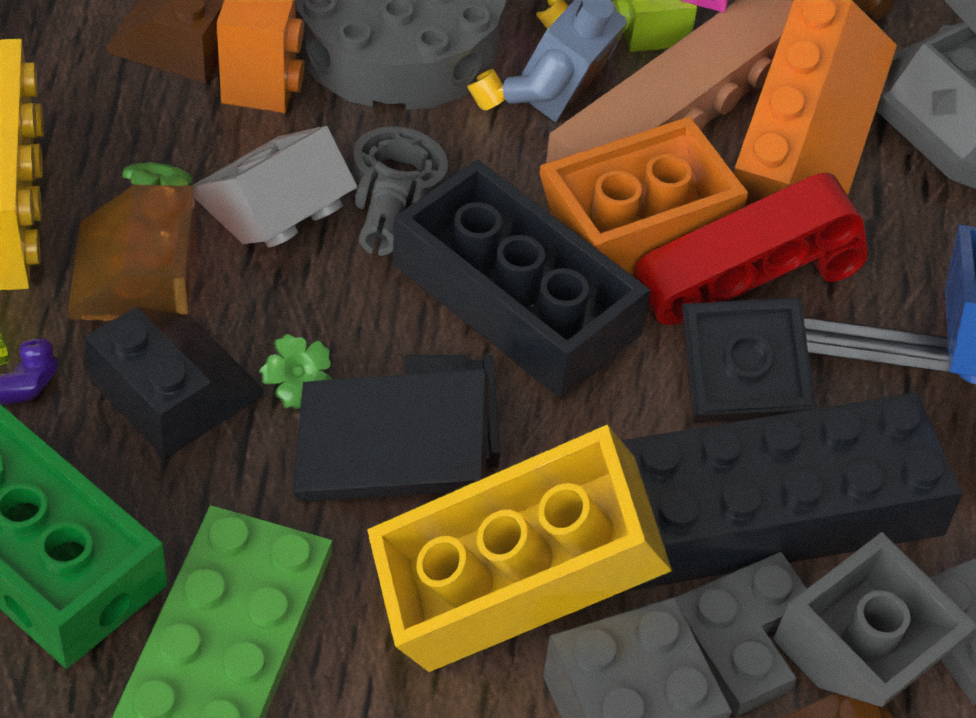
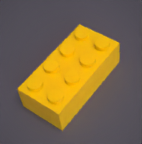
[0,39,44,290]
[367,424,672,672]

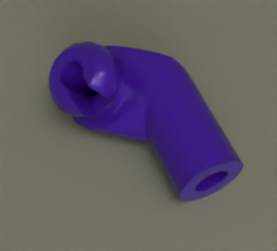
[0,338,58,405]

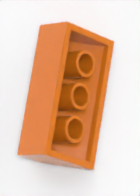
[734,0,897,206]

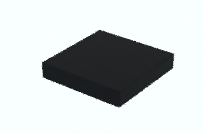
[680,297,816,423]

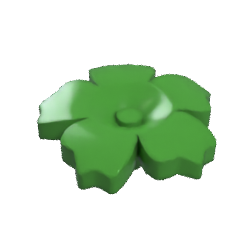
[122,162,193,200]
[259,334,332,409]

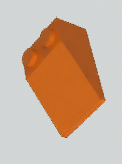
[217,0,305,113]

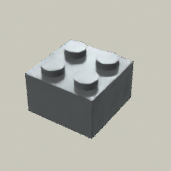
[543,598,732,718]

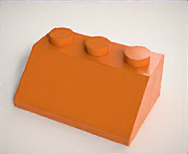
[540,116,748,276]

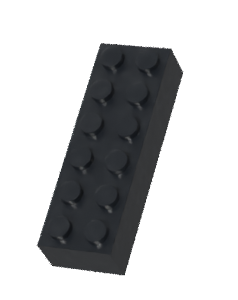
[621,392,963,593]

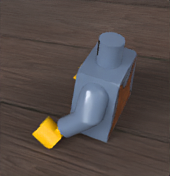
[467,0,627,122]

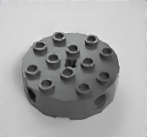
[295,0,507,110]

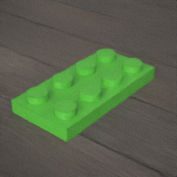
[112,505,332,718]

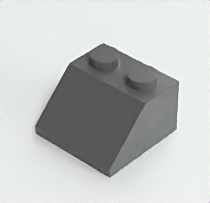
[773,532,976,707]

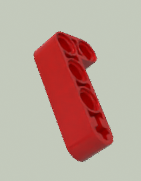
[633,173,868,325]

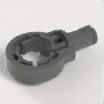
[350,126,448,256]

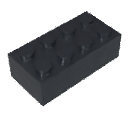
[392,159,650,399]

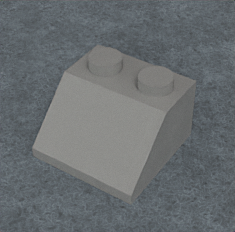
[188,125,357,248]

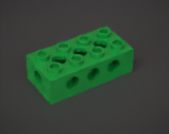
[0,404,167,670]

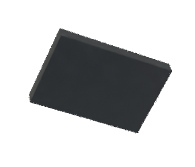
[293,369,489,502]

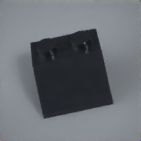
[85,306,264,459]

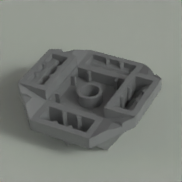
[877,22,976,189]

